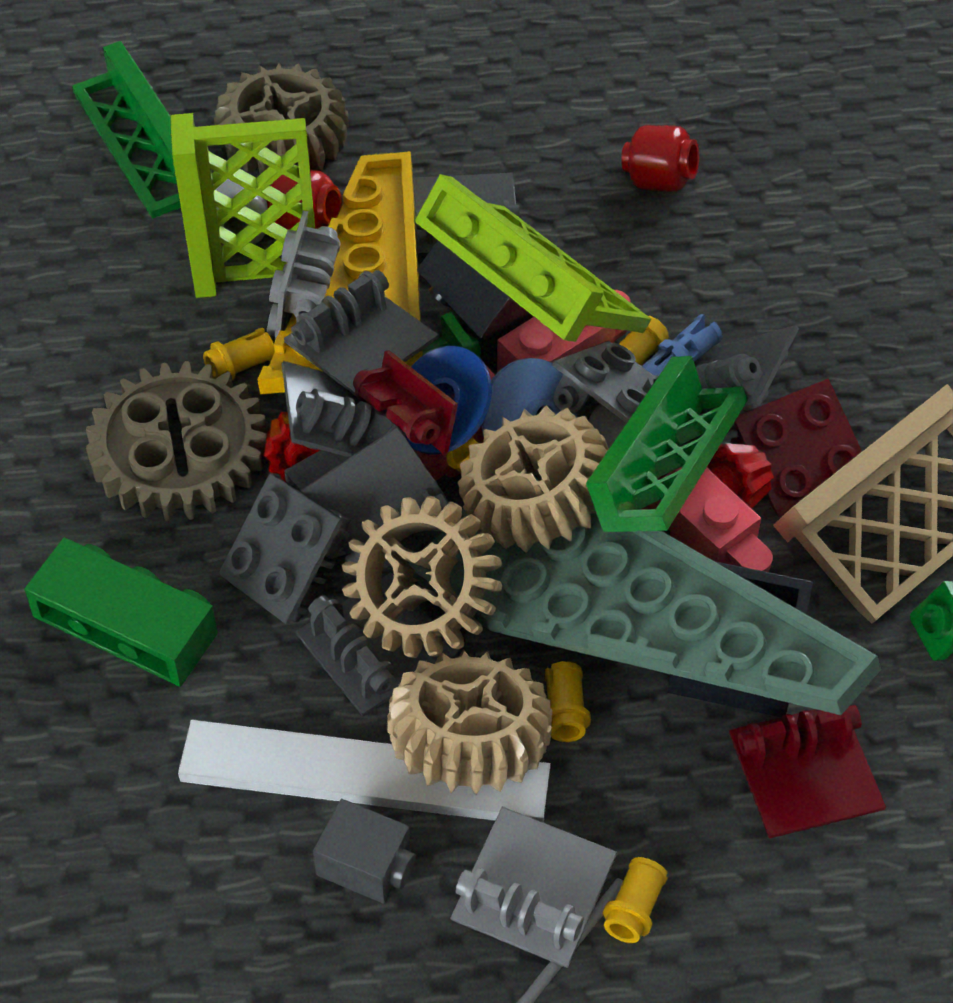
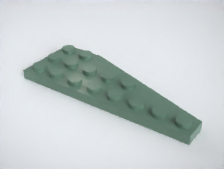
[409,475,881,715]

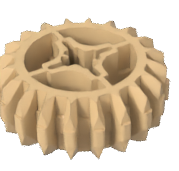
[458,405,609,553]
[341,496,502,658]
[387,649,552,795]

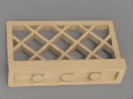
[773,384,953,623]

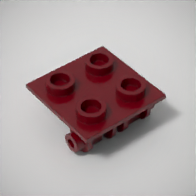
[730,378,862,517]
[729,705,886,839]

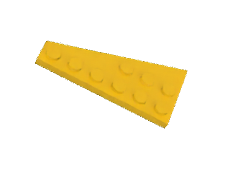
[257,151,423,394]

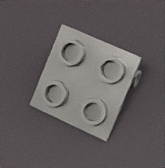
[267,210,341,340]
[451,807,617,968]

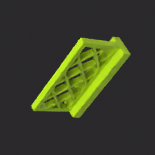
[171,113,315,298]
[414,174,652,342]

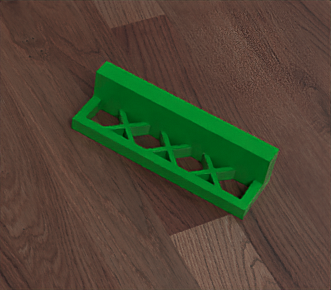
[72,41,181,219]
[586,356,748,532]

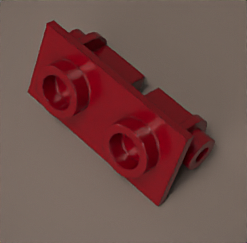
[353,350,458,454]

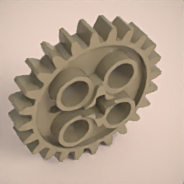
[86,361,267,521]

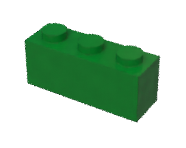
[24,537,218,687]

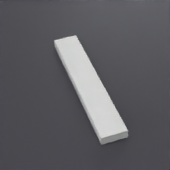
[178,720,551,822]

